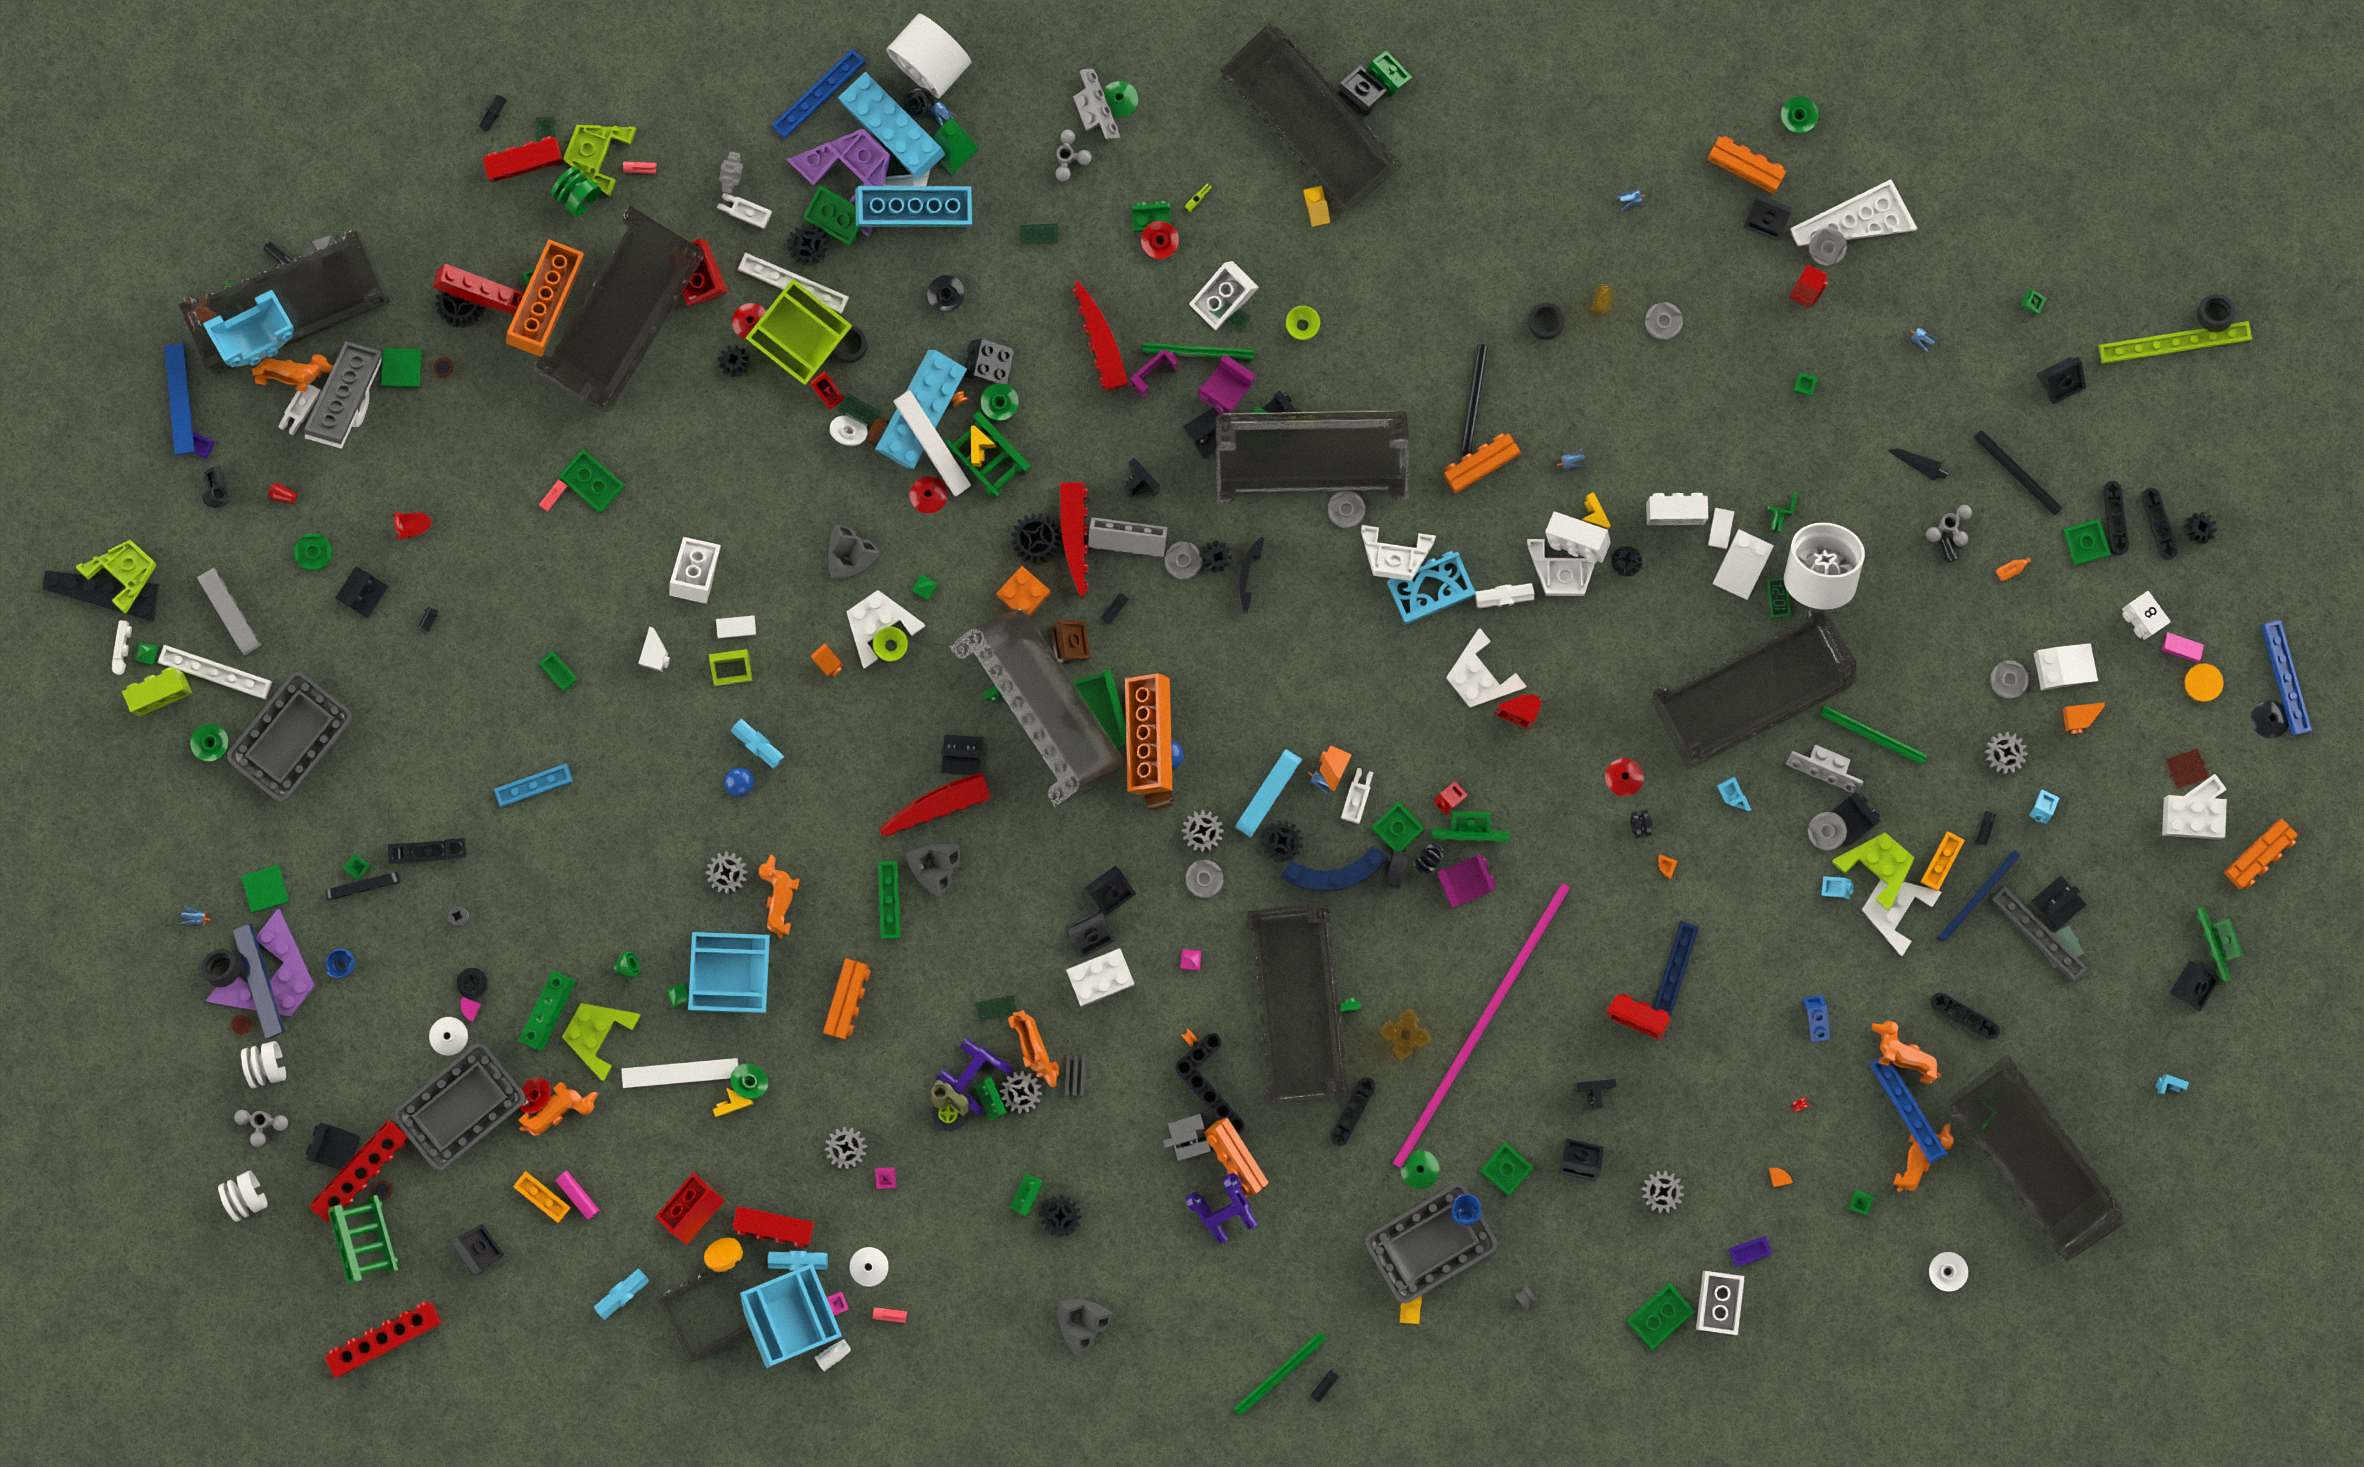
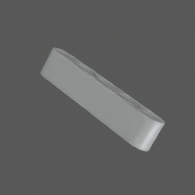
[197,567,262,655]

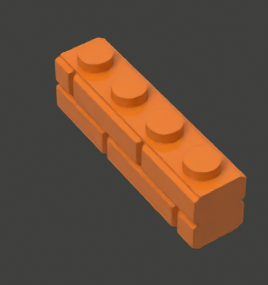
[1707,136,1786,194]
[1443,433,1521,494]
[2223,819,2298,890]
[823,958,871,1040]
[1204,1118,1269,1197]

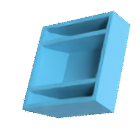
[688,932,770,1013]
[740,1264,842,1368]

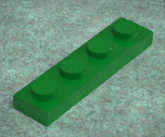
[878,861,901,939]

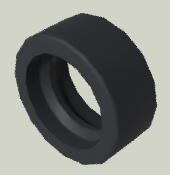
[2197,294,2236,332]
[1528,302,1565,340]
[833,326,868,363]
[1385,850,1409,889]
[201,949,241,987]

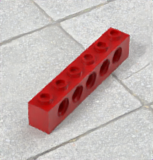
[309,1118,408,1223]
[325,1301,443,1378]

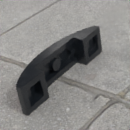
[1239,537,1264,614]
[388,838,467,864]

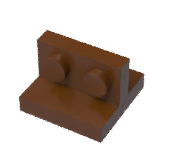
[1050,620,1091,664]

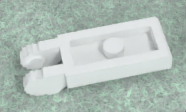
[717,193,772,230]
[279,384,322,435]
[112,620,132,675]
[1341,768,1373,824]

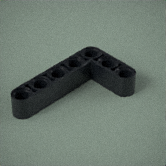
[1175,1033,1245,1135]

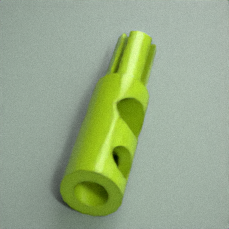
[1184,183,1212,212]

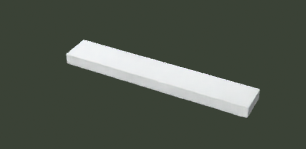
[737,253,849,315]
[893,390,971,496]
[157,645,272,700]
[622,1058,738,1088]

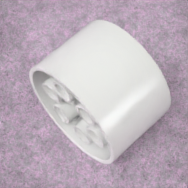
[886,14,971,98]
[1784,523,1865,609]

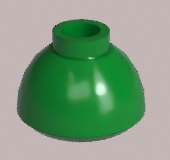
[614,951,640,977]

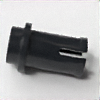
[1939,537,1959,563]
[418,606,439,632]

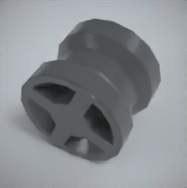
[448,906,469,926]
[1514,1286,1538,1310]

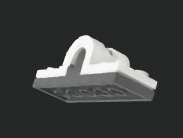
[304,341,382,449]

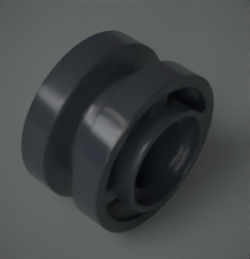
[903,87,934,117]
[1630,810,1653,839]

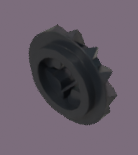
[1611,546,1642,576]
[457,968,488,999]

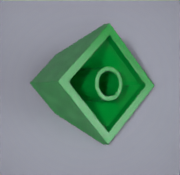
[932,118,979,175]

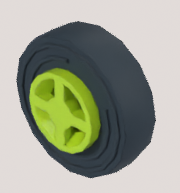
[931,1105,966,1131]

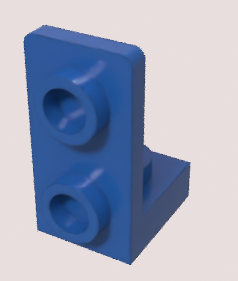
[1803,995,1830,1042]

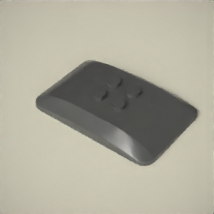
[227,672,352,802]
[394,1043,525,1170]
[1365,1184,1497,1303]

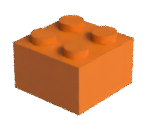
[996,566,1051,622]

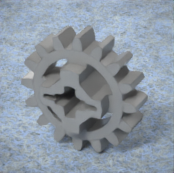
[719,152,743,194]
[1984,732,2028,774]
[1182,810,1224,852]
[706,852,748,894]
[1000,1071,1042,1114]
[825,1127,867,1169]
[1641,1171,1684,1213]

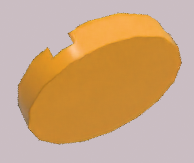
[2184,664,2224,702]
[704,1238,743,1272]

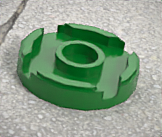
[294,533,333,571]

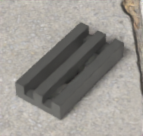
[1065,1056,1086,1096]

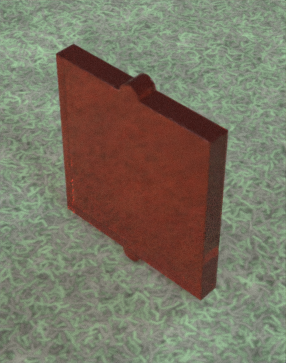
[2166,748,2209,789]

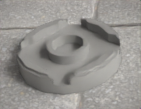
[1809,227,1847,266]
[1645,302,1683,340]
[1328,490,1365,528]
[1164,542,1202,579]
[1990,660,2029,699]
[1808,812,1847,851]
[1185,860,1223,898]

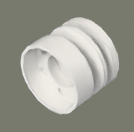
[241,1041,286,1088]
[218,1171,268,1222]

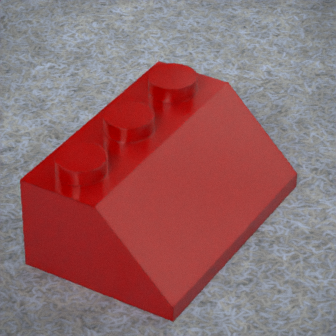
[666,238,728,306]
[1494,693,1543,730]
[1607,993,1671,1041]
[655,1172,725,1245]

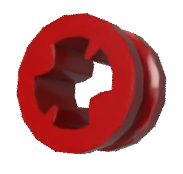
[1790,1097,1810,1113]

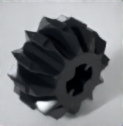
[718,345,751,378]
[2184,512,2217,545]
[1199,540,1232,573]
[1414,842,1445,875]

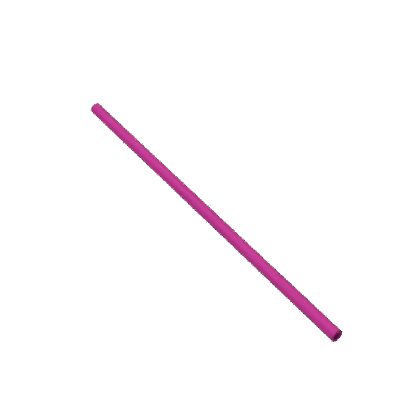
[1393,883,1570,1168]

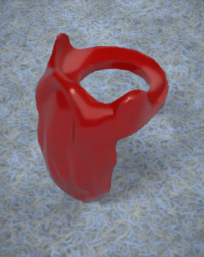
[392,512,432,540]

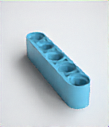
[1235,749,1302,838]

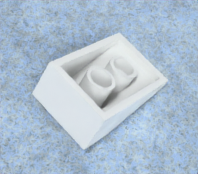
[1189,261,1259,330]
[1713,530,1774,600]
[669,537,721,604]
[2034,643,2098,691]

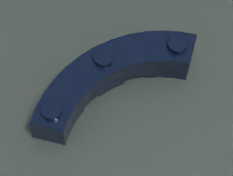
[1281,846,1388,892]

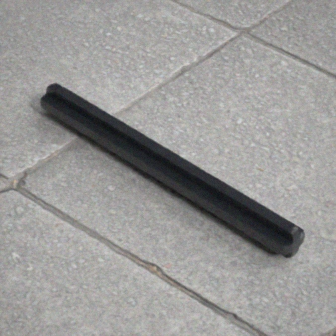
[1461,344,1488,455]
[1974,430,2062,515]

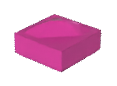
[1180,949,1202,970]
[875,1167,896,1189]
[826,1291,849,1316]

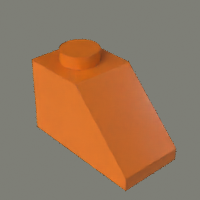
[811,643,843,678]
[2063,702,2105,734]
[1319,745,1351,791]

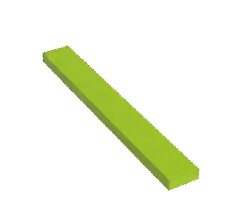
[2098,321,2252,364]

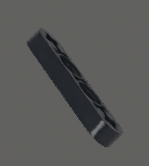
[2103,481,2129,555]
[2141,488,2178,560]
[325,872,400,900]
[1930,992,2000,1040]
[1331,1077,1376,1146]

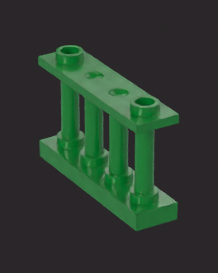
[945,411,1031,499]
[518,970,576,1051]
[327,1195,398,1285]

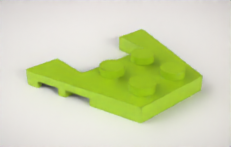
[563,125,637,196]
[76,540,157,614]
[1832,833,1914,912]
[562,1003,641,1081]

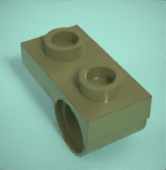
[931,1080,969,1116]

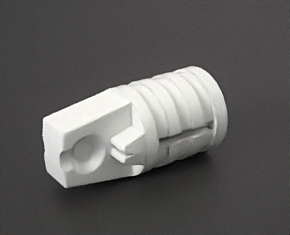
[814,1339,851,1371]

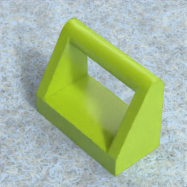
[709,649,752,687]

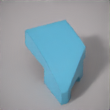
[1716,777,1751,811]

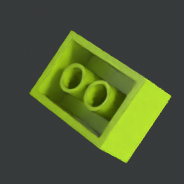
[122,667,193,717]

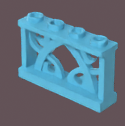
[1387,551,1476,625]

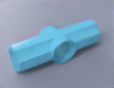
[731,719,784,769]
[768,1251,828,1271]
[594,1268,650,1320]

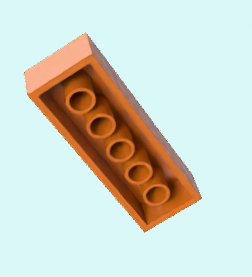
[506,239,584,357]
[1125,673,1173,795]

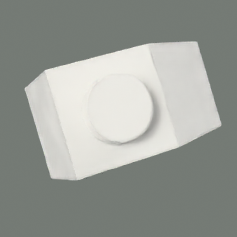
[639,627,670,672]

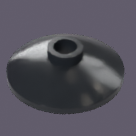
[927,275,965,312]
[2251,700,2289,738]

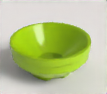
[1286,306,1320,340]
[873,627,908,662]

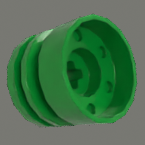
[550,166,601,217]

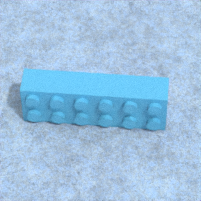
[838,72,945,180]
[855,186,972,227]
[875,350,967,469]

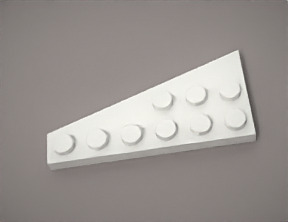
[1789,180,1917,247]

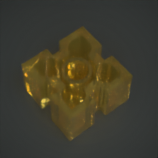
[1378,1008,1433,1062]

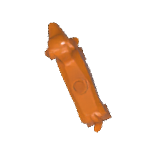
[252,354,334,392]
[758,854,800,939]
[1008,1010,1059,1087]
[1871,1021,1942,1084]
[519,1082,598,1136]
[1893,1123,1954,1192]

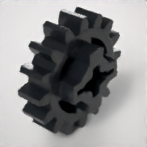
[787,224,828,265]
[1262,820,1303,862]
[1039,1195,1082,1237]

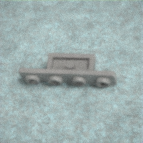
[1073,69,1120,139]
[1786,745,1863,793]

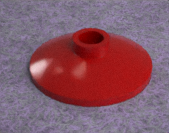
[1141,221,1179,259]
[732,303,767,340]
[910,476,948,514]
[1605,758,1644,796]
[519,1077,551,1114]

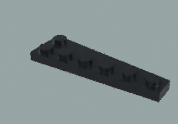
[42,570,159,622]

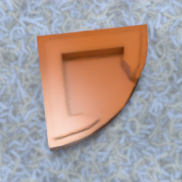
[1658,854,1677,879]
[1769,1168,1793,1187]

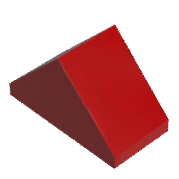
[810,371,845,410]

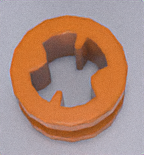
[950,391,968,408]
[1181,1029,1199,1048]

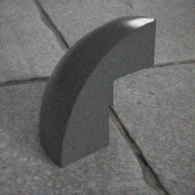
[828,524,880,578]
[906,844,960,896]
[1058,1299,1112,1354]

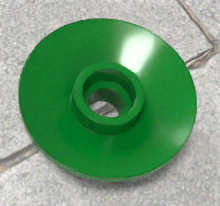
[1103,81,1138,118]
[1781,96,1819,133]
[981,383,1019,421]
[190,723,229,762]
[730,1064,768,1099]
[1401,1150,1439,1189]

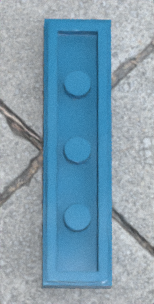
[494,763,573,807]

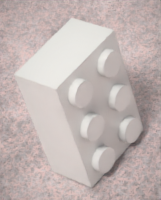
[1646,493,1708,525]
[1545,511,1611,563]
[2162,795,2227,840]
[1066,948,1135,1007]
[1696,1271,1745,1335]

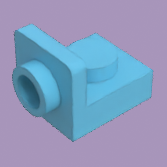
[2029,790,2059,824]
[1822,876,1853,899]
[2156,1074,2189,1094]

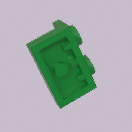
[1366,50,1412,97]
[1132,201,1171,232]
[975,1077,1007,1120]
[1010,1174,1044,1216]

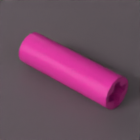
[555,1171,600,1220]

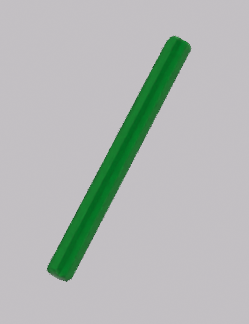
[1142,343,1255,361]
[1820,706,1927,764]
[1234,1332,1326,1416]

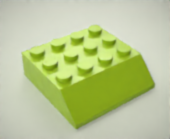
[746,279,852,385]

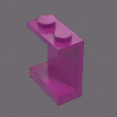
[1130,349,1178,399]
[1197,354,1256,416]
[1436,854,1496,909]

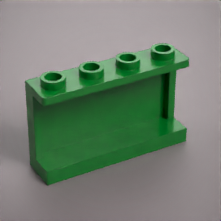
[1064,669,1126,757]

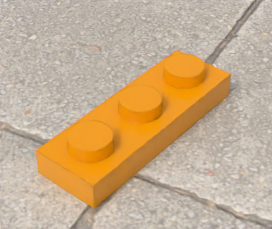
[1920,831,1965,891]
[513,1171,571,1223]

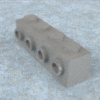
[1088,518,1168,557]

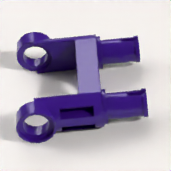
[936,1038,1014,1116]
[1186,1173,1259,1244]

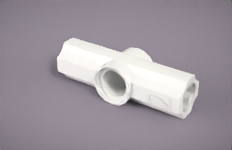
[1475,583,1534,609]

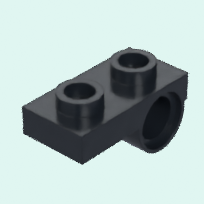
[202,466,230,508]

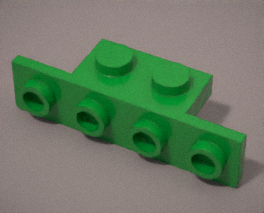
[1432,811,1510,843]
[2196,906,2243,982]

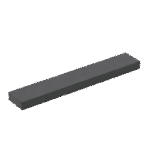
[1990,886,2088,983]

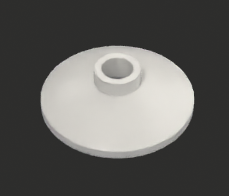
[830,416,868,446]
[429,1017,468,1056]
[850,1247,888,1286]
[1929,1252,1968,1291]

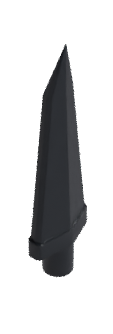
[1888,448,1948,480]

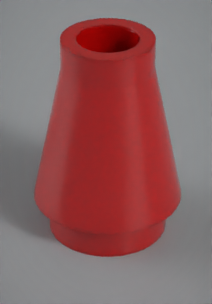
[268,483,298,504]

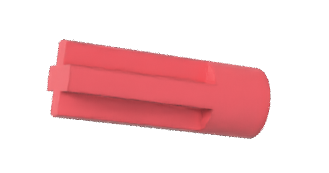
[623,162,657,174]
[539,479,567,512]
[873,1307,907,1323]

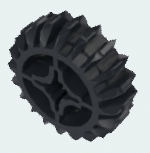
[435,290,486,328]
[1011,513,1062,564]

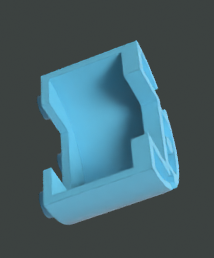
[203,290,294,367]

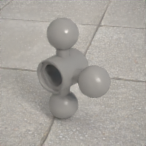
[1056,130,1092,181]
[1926,505,1972,546]
[234,1110,288,1147]

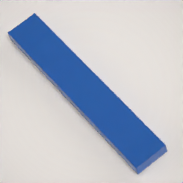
[771,48,866,139]
[164,343,195,456]
[2261,620,2312,736]
[1870,1056,1947,1164]

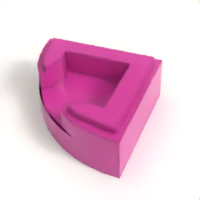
[461,997,481,1022]

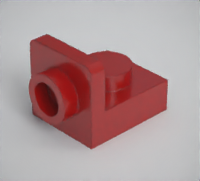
[1433,782,1468,815]

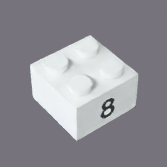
[2122,591,2171,640]

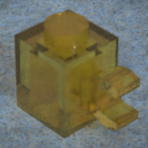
[1590,285,1615,315]

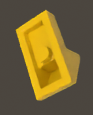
[1303,186,1330,227]
[971,426,996,467]
[1581,492,1611,530]
[713,1088,754,1117]
[1400,1295,1422,1324]

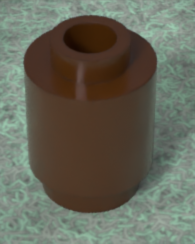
[866,418,889,446]
[1145,791,1174,811]

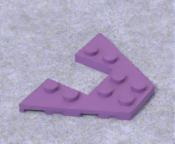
[787,129,891,237]
[206,909,315,1017]

